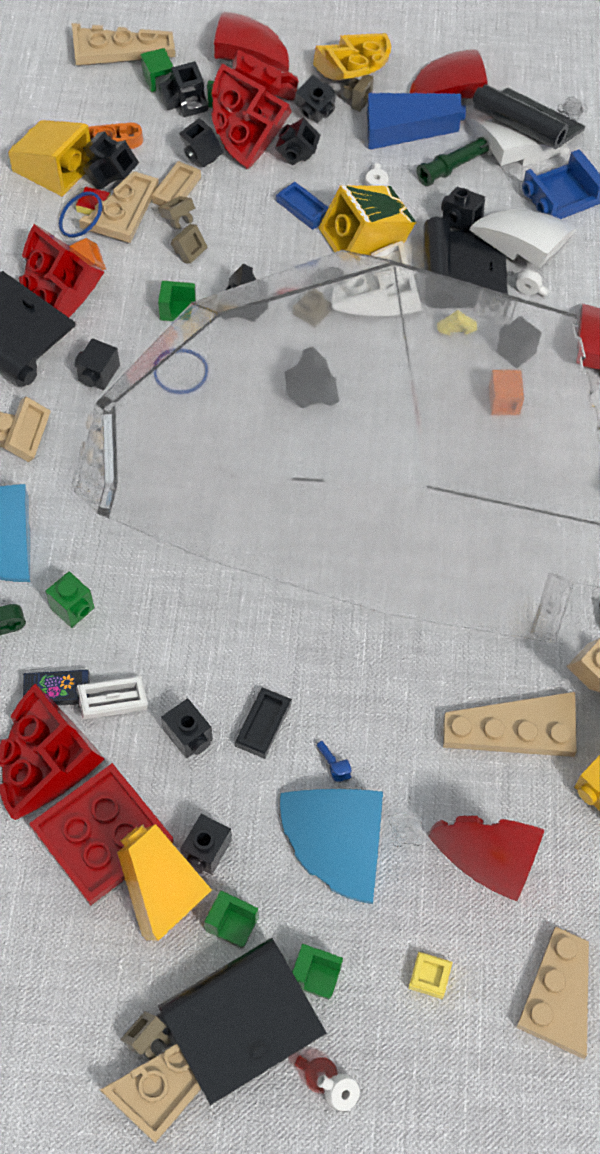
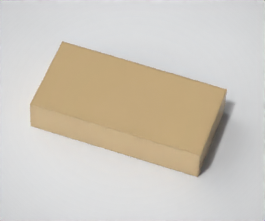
[152,161,201,206]
[3,396,51,462]

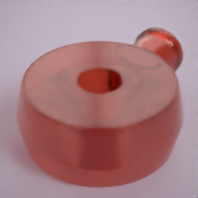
[294,1055,339,1094]

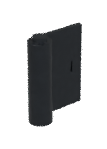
[472,84,586,149]
[423,217,508,311]
[0,271,76,387]
[155,937,327,1106]

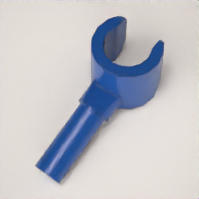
[316,741,352,782]

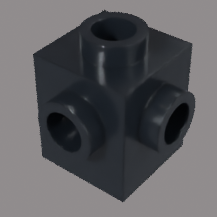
[295,75,336,123]
[275,118,321,165]
[441,187,485,233]

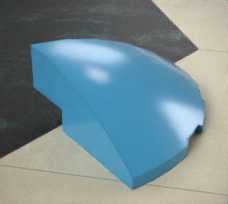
[0,484,30,582]
[280,789,383,904]

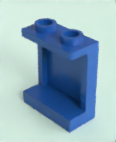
[522,149,600,219]

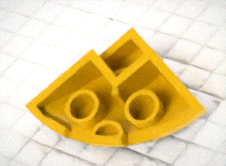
[313,33,391,80]

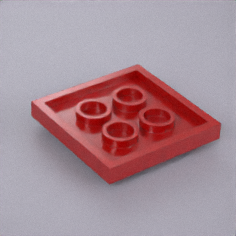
[29,763,174,906]

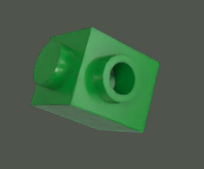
[45,571,95,628]

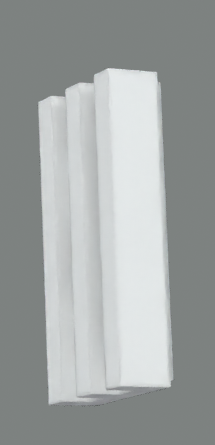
[76,676,148,720]

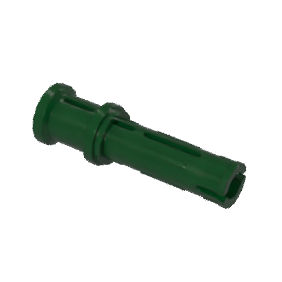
[417,137,489,187]

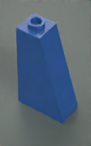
[367,93,466,149]

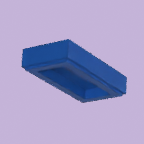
[276,181,329,230]

